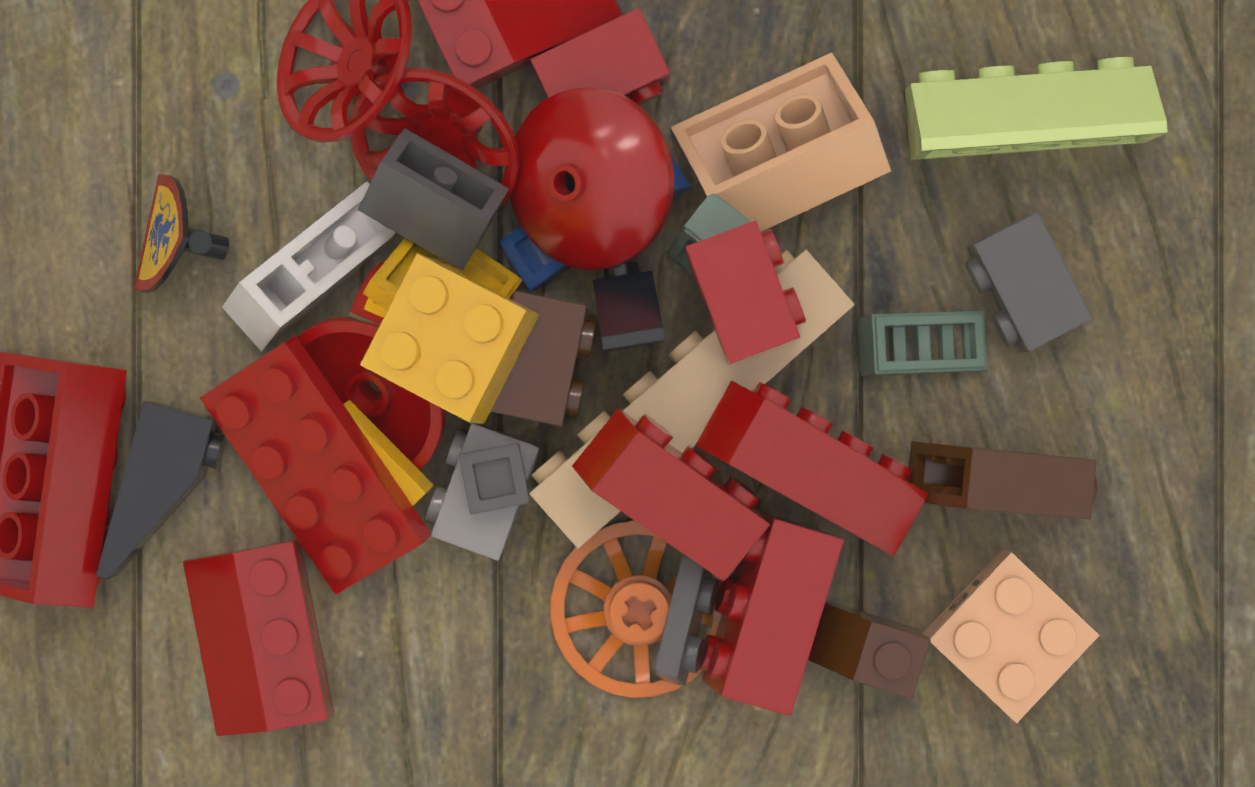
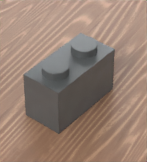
[358,128,509,271]
[965,212,1093,353]

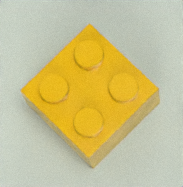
[360,253,540,424]

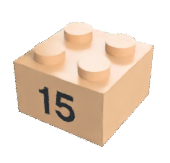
[923,548,1100,723]

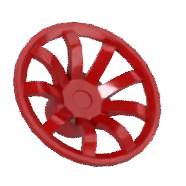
[277,0,412,143]
[349,67,520,210]

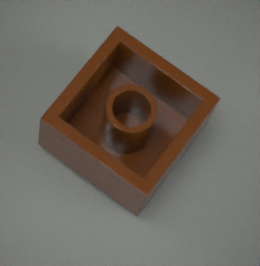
[491,291,597,426]

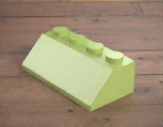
[905,57,1168,160]

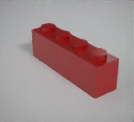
[695,380,929,556]

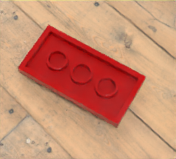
[200,335,432,595]

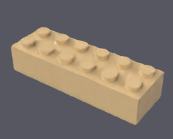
[529,249,855,549]

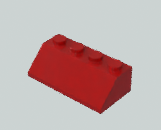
[0,352,127,608]

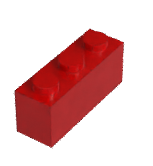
[572,408,770,581]

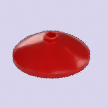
[510,87,674,270]
[297,317,446,470]

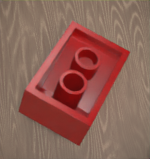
[417,0,622,89]

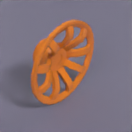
[550,520,722,698]

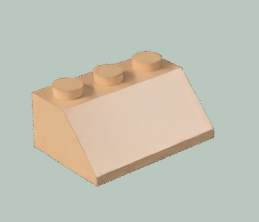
[671,52,891,232]

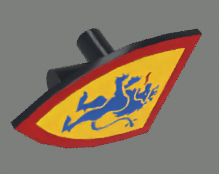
[134,174,229,293]

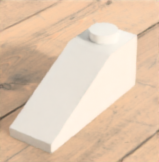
[222,182,398,352]

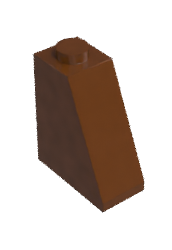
[908,441,1097,520]
[808,600,931,699]

